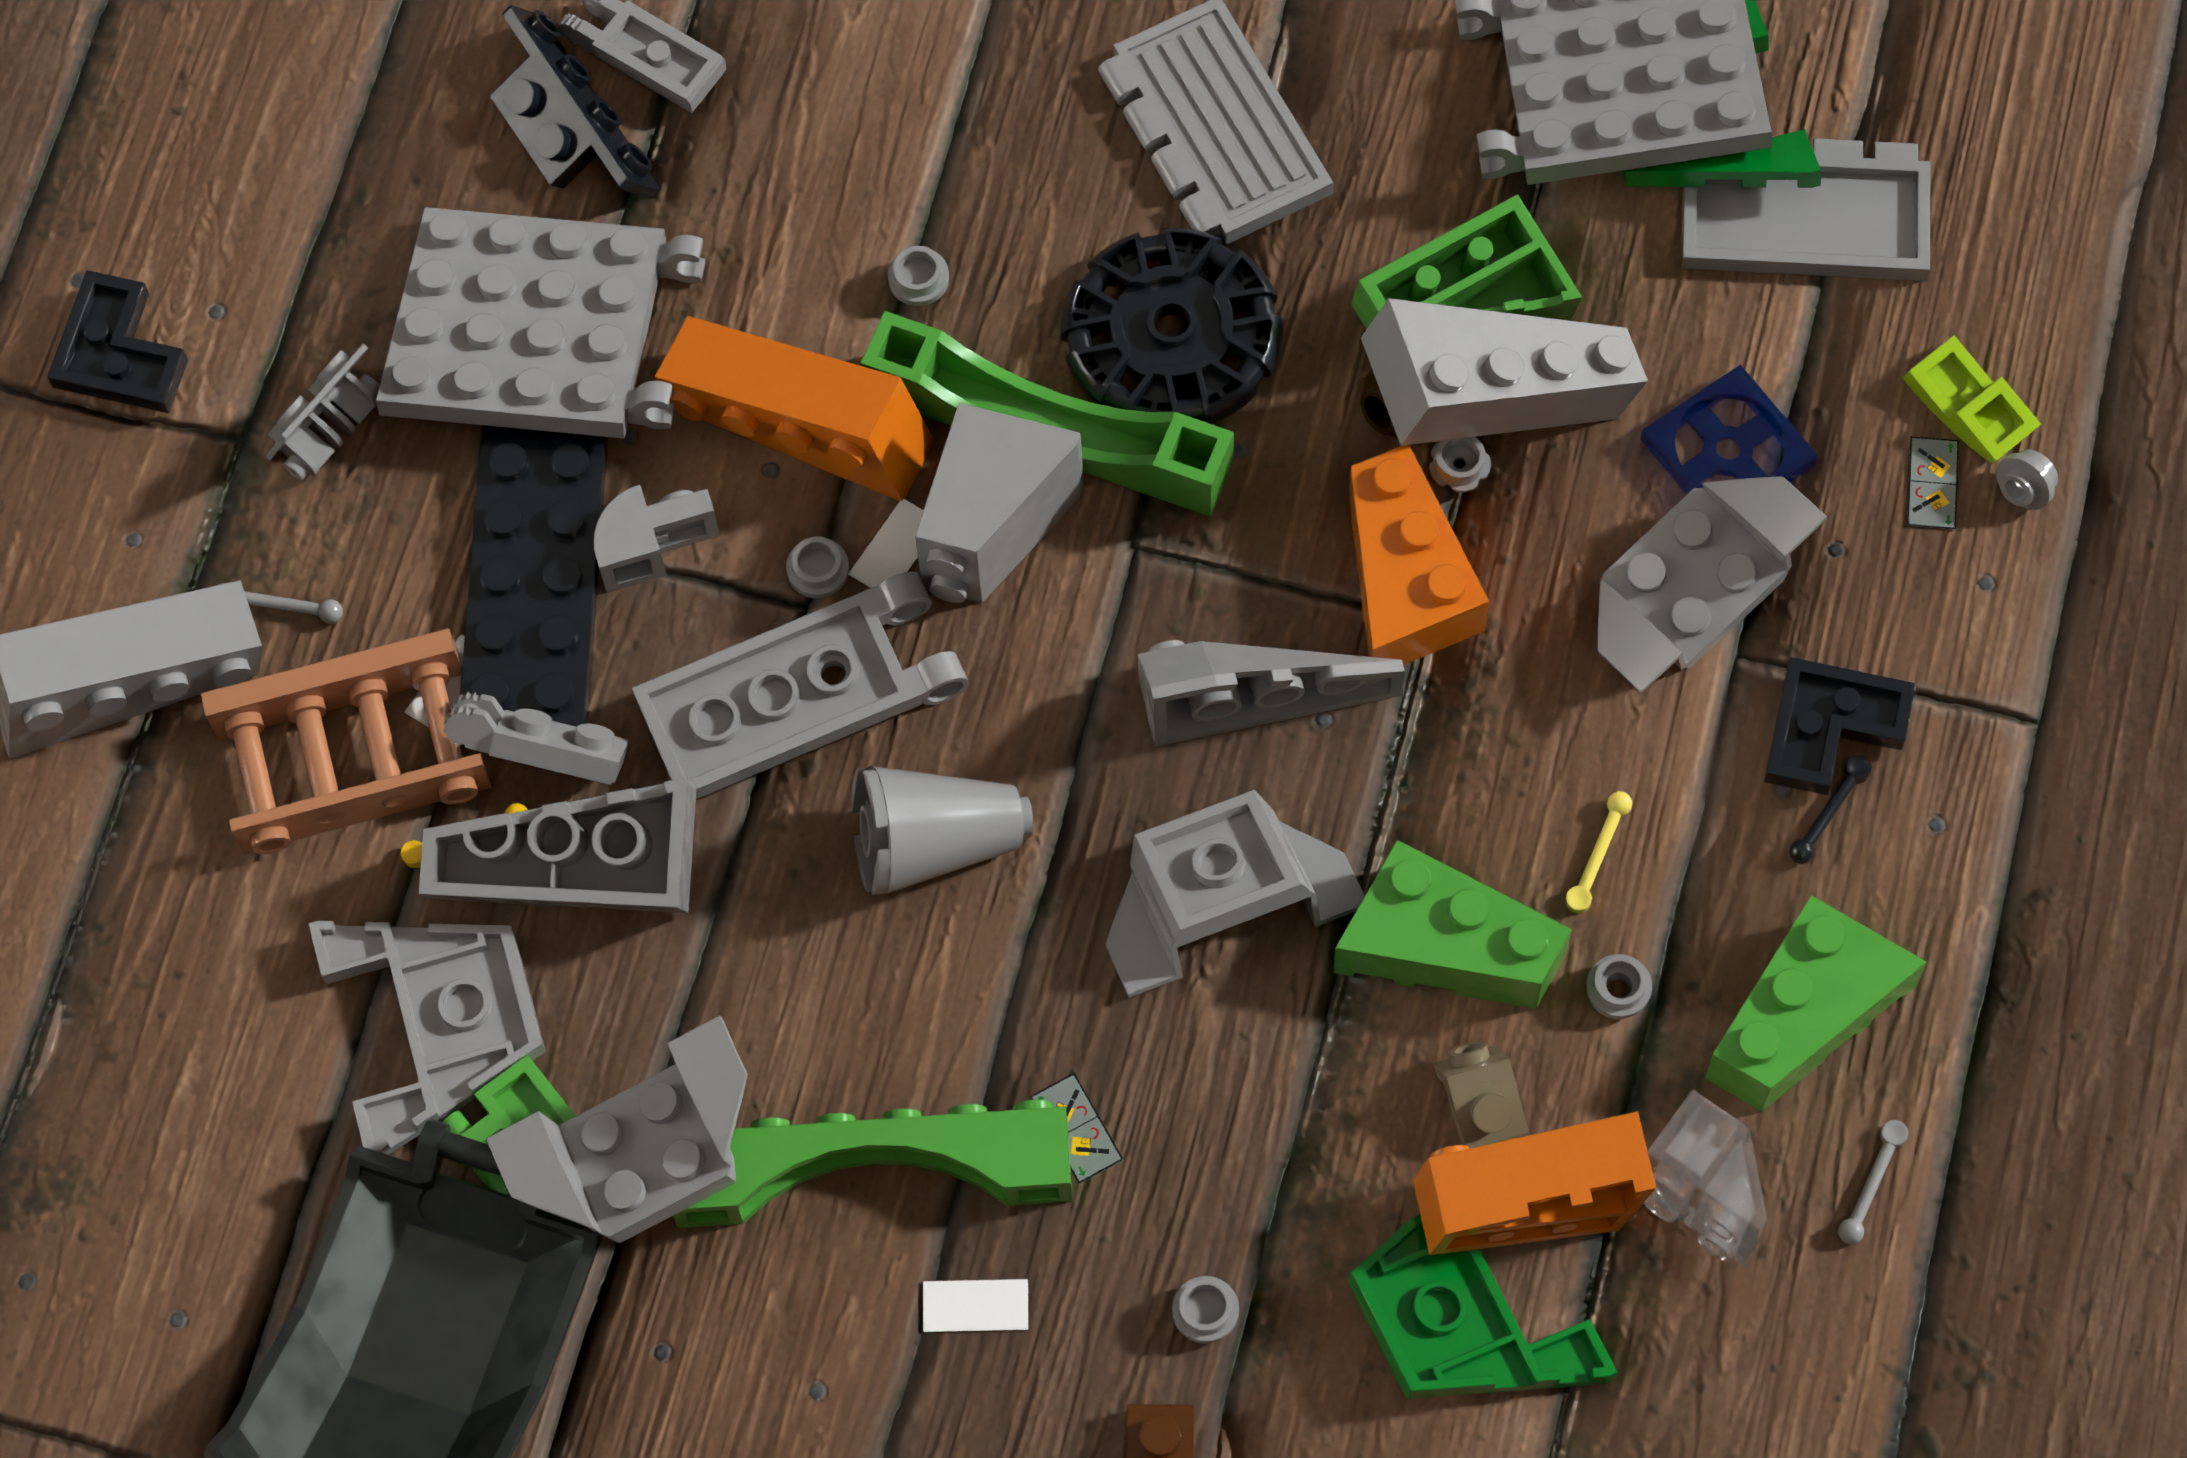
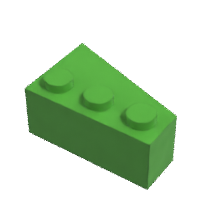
[1705,895,1927,1112]

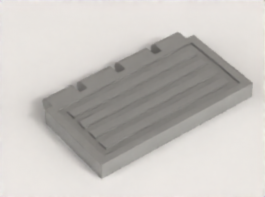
[1098,0,1333,245]
[1681,136,1930,281]

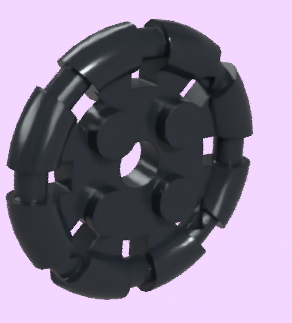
[1061,228,1283,424]

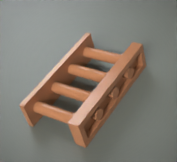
[200,628,492,854]

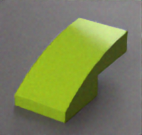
[1902,335,2042,464]

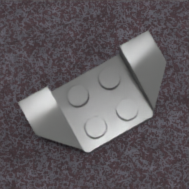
[1598,476,1827,693]
[1105,790,1365,998]
[486,1016,748,1243]

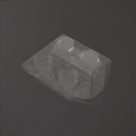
[1643,1090,1768,1266]

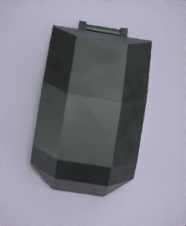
[204,1119,603,1458]

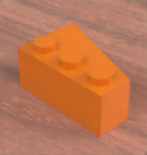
[1349,445,1489,665]
[1413,1111,1656,1255]

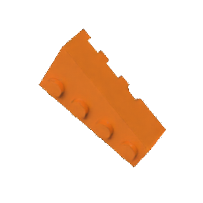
[655,316,935,501]

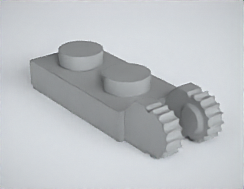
[558,0,727,113]
[443,692,629,785]

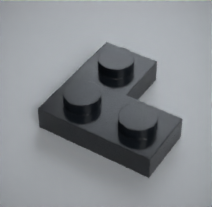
[47,270,188,414]
[1764,657,1916,795]

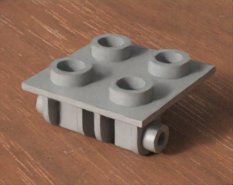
[266,344,380,481]

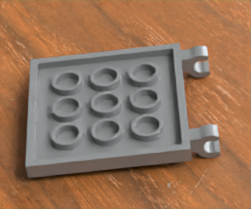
[1455,0,1772,185]
[376,207,705,438]

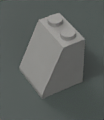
[915,403,1084,603]

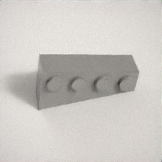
[0,580,262,760]

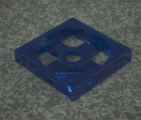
[1640,364,1818,495]

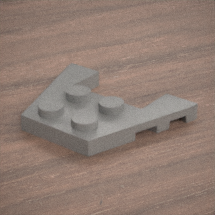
[308,921,546,1155]

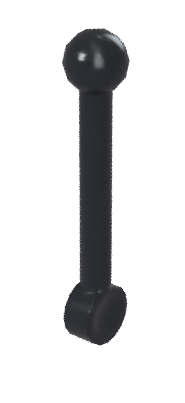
[1789,755,1872,864]

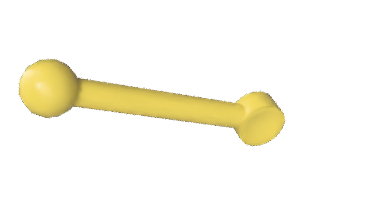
[1565,791,1633,914]

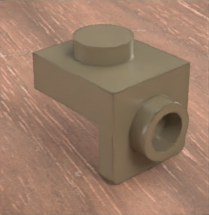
[1434,1042,1529,1149]

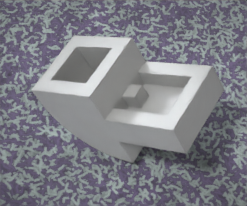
[594,485,720,593]

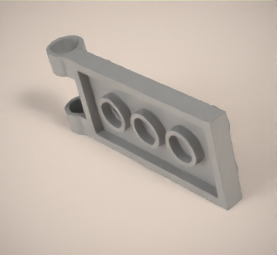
[632,572,969,799]

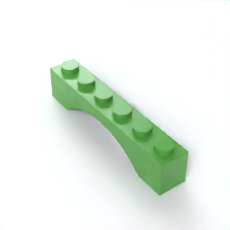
[861,311,1234,517]
[673,1100,1073,1228]

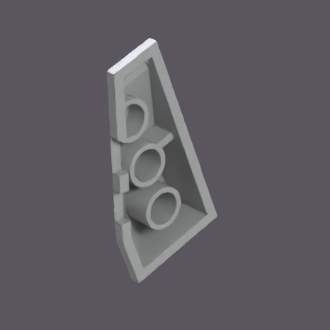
[1138,640,1405,747]

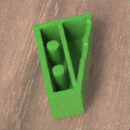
[1351,194,1582,329]
[1333,840,1572,1009]

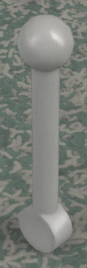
[218,583,343,624]
[1838,1120,1908,1245]

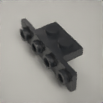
[490,5,661,198]

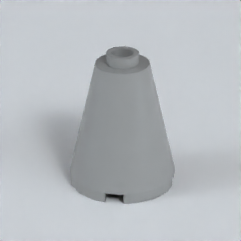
[851,766,1033,895]

